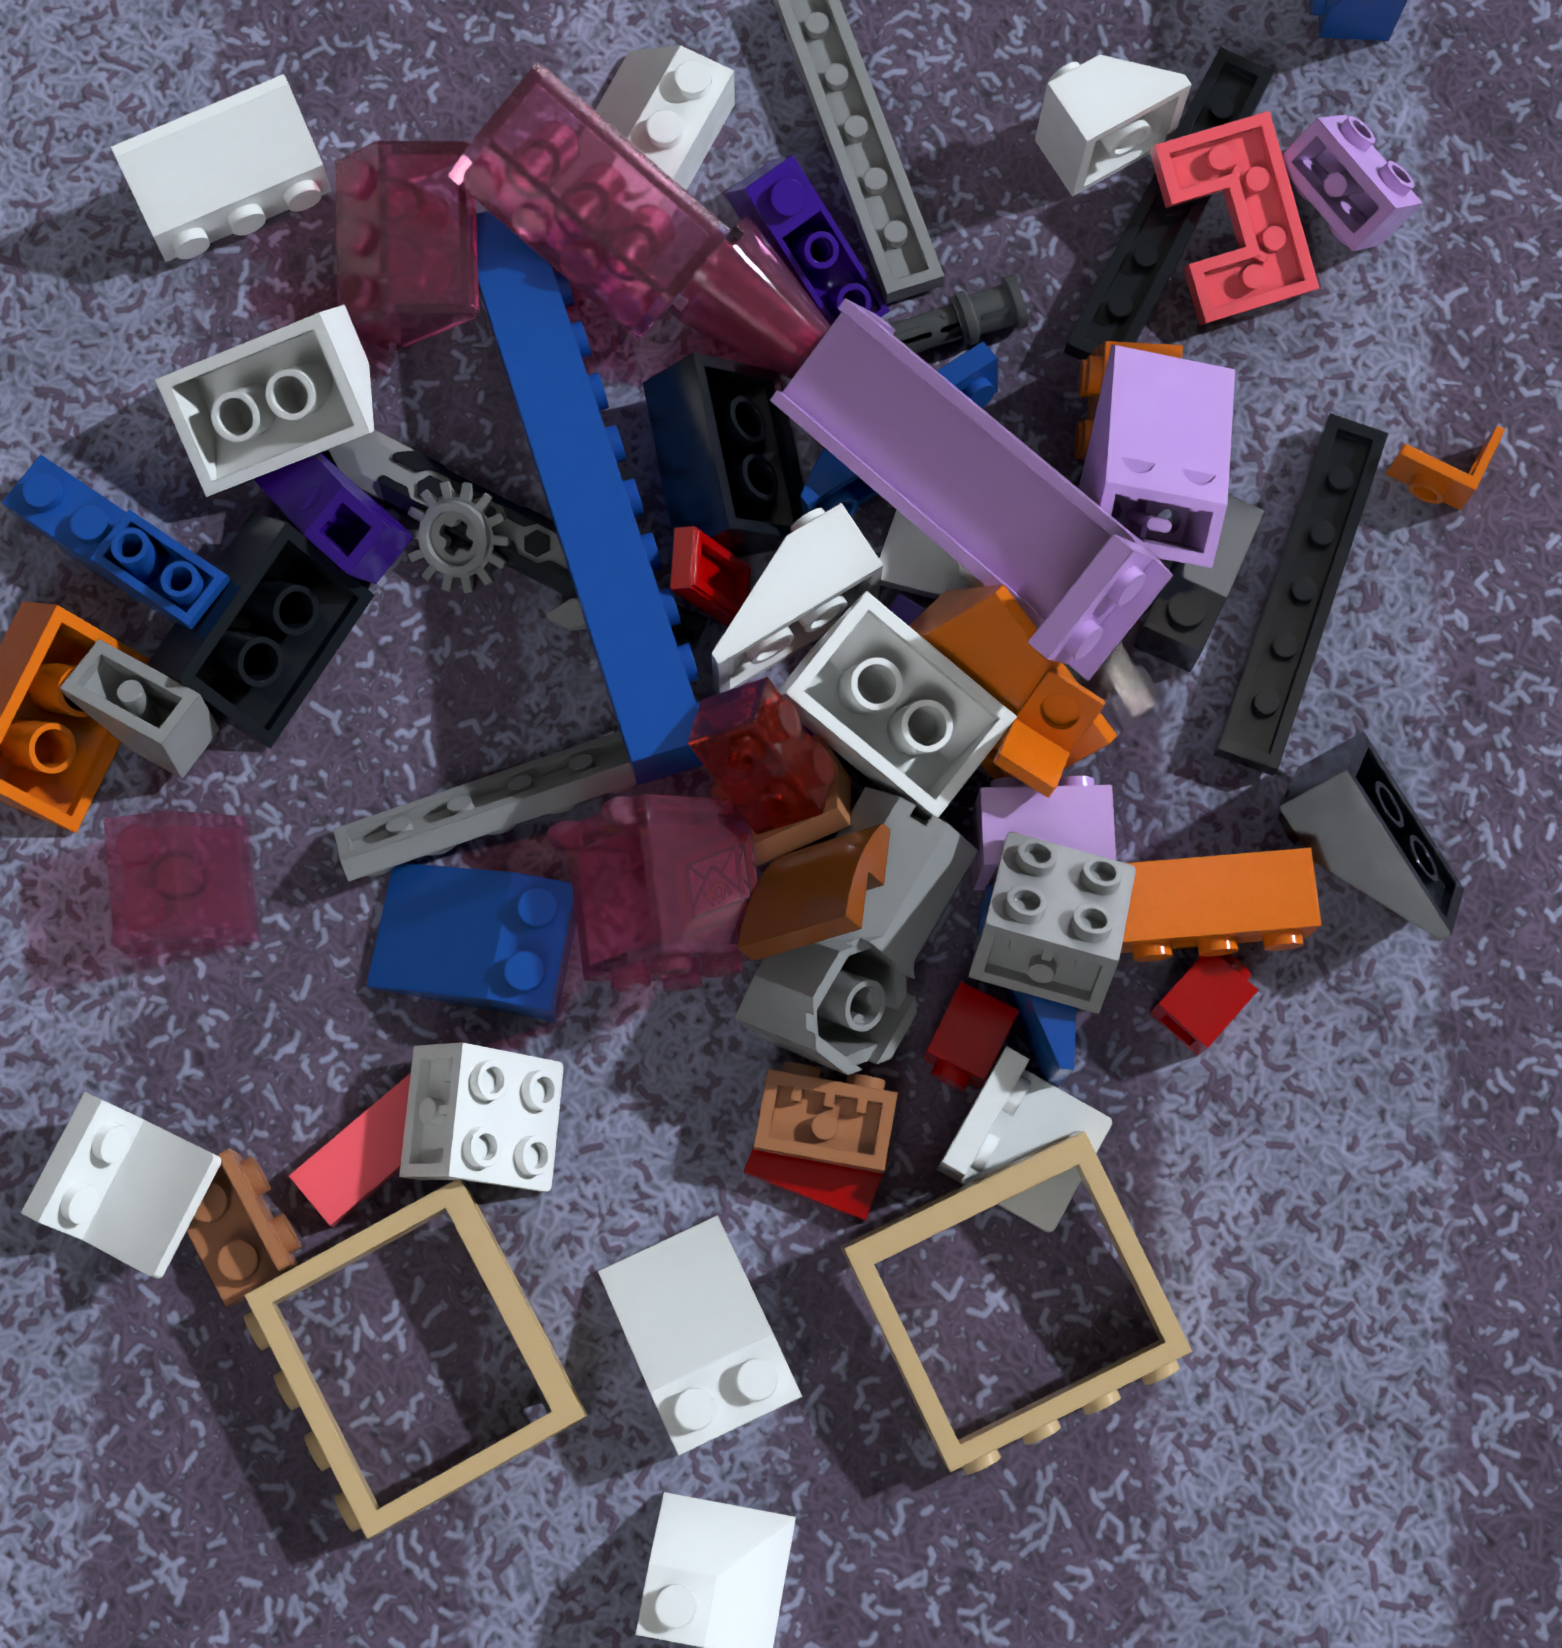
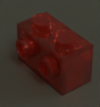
[688,677,834,835]

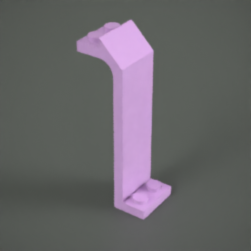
[770,298,1173,681]

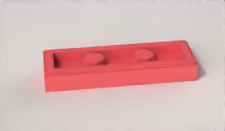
[289,1073,411,1228]

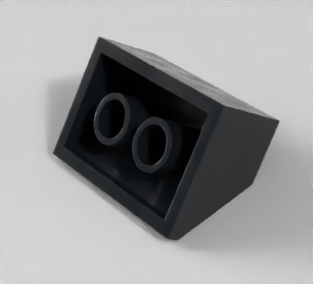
[643,353,804,557]
[146,513,374,749]

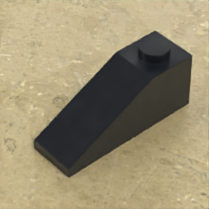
[1133,494,1265,672]

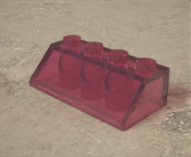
[448,61,731,340]

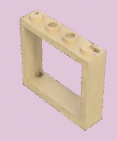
[840,1131,1192,1475]
[244,1180,589,1539]

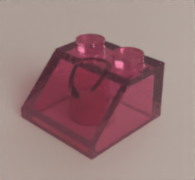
[103,810,259,959]

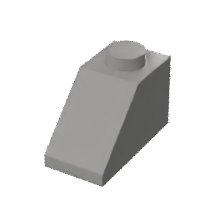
[60,639,220,779]

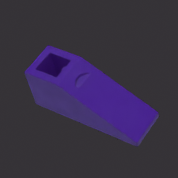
[724,154,890,330]
[254,453,415,584]

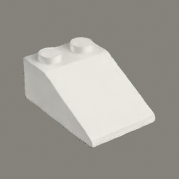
[711,503,883,698]
[598,1215,802,1456]

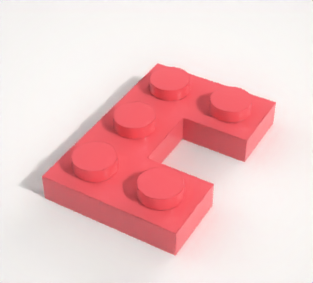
[1149,111,1320,326]

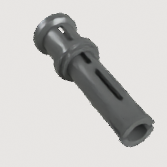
[889,274,1028,354]

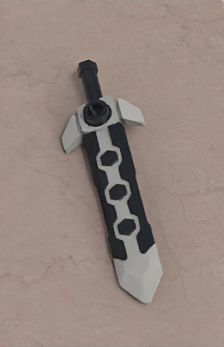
[328,430,708,643]

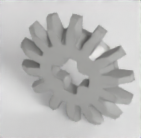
[407,481,511,593]

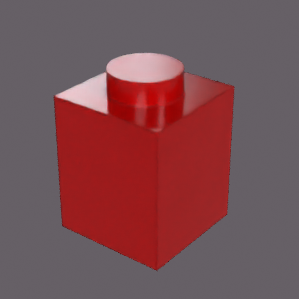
[1149,954,1259,1056]
[922,982,1019,1091]

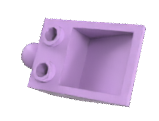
[1079,344,1235,568]

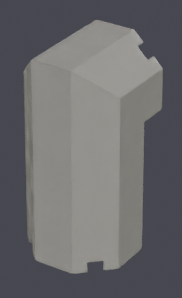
[735,787,978,1075]

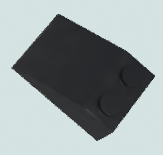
[1279,731,1464,940]

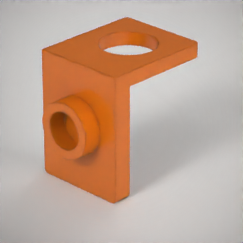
[1385,425,1506,510]
[993,667,1105,798]

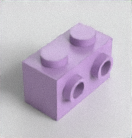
[1282,115,1423,251]

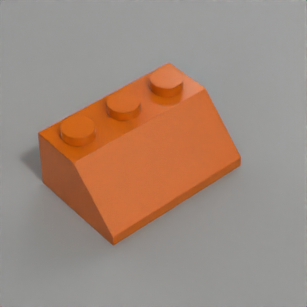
[909,584,1118,779]
[0,601,150,833]
[1121,848,1322,962]

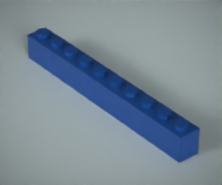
[459,199,718,785]

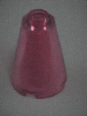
[668,216,831,380]

